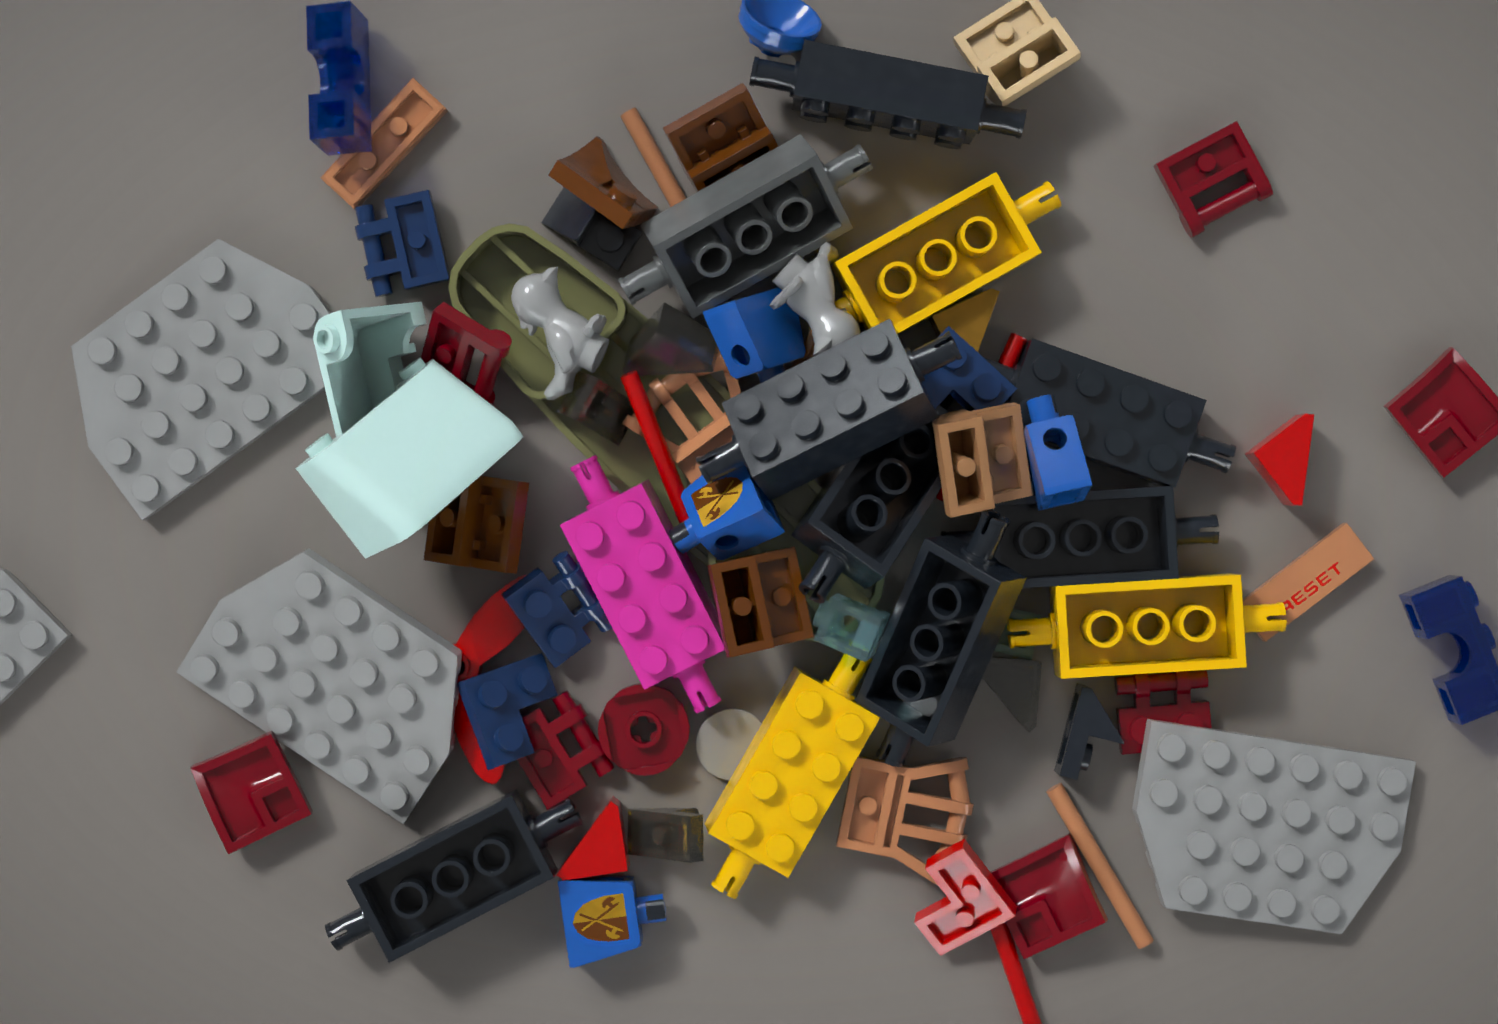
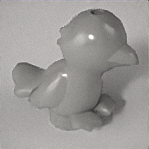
[769,242,861,356]
[511,267,609,400]

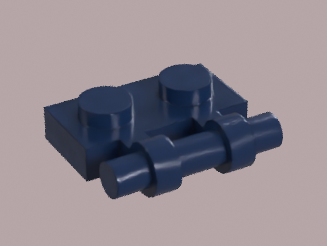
[355,190,450,297]
[501,551,612,668]

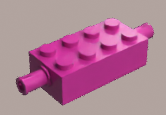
[560,455,725,713]

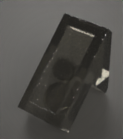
[628,808,704,863]

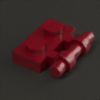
[1114,670,1211,755]
[517,690,614,810]

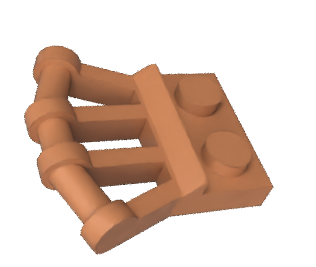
[622,349,741,484]
[836,756,974,886]

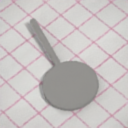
[696,708,762,780]

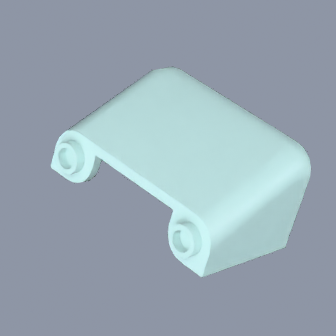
[313,302,427,437]
[295,357,524,559]

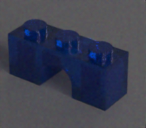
[306,1,372,156]
[1399,575,1498,725]

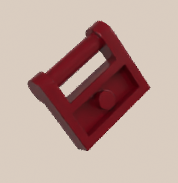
[1153,121,1273,238]
[421,301,512,406]

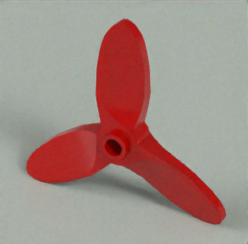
[452,574,528,784]

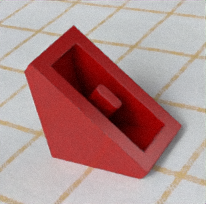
[1245,413,1314,506]
[556,796,630,881]

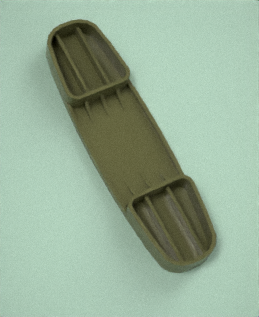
[448,223,885,644]

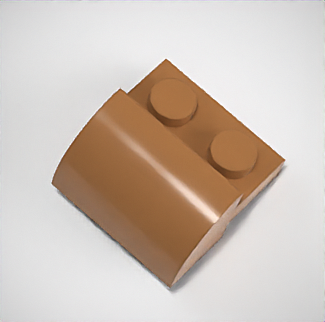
[932,402,1032,518]

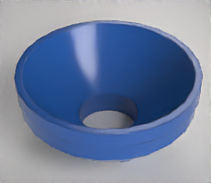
[738,0,822,58]

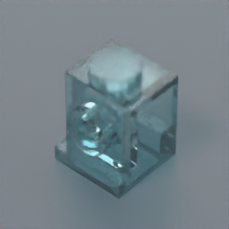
[813,593,890,662]

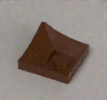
[548,136,658,229]

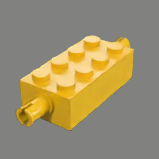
[831,172,1062,334]
[1007,573,1287,679]
[704,645,880,899]

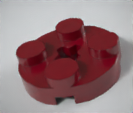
[598,683,690,776]

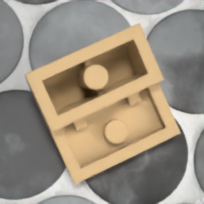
[953,0,1081,106]

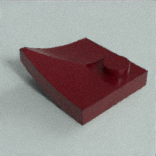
[1383,347,1498,478]
[190,731,313,854]
[990,833,1108,959]

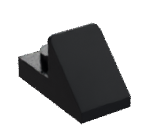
[541,187,643,272]
[1054,683,1124,780]

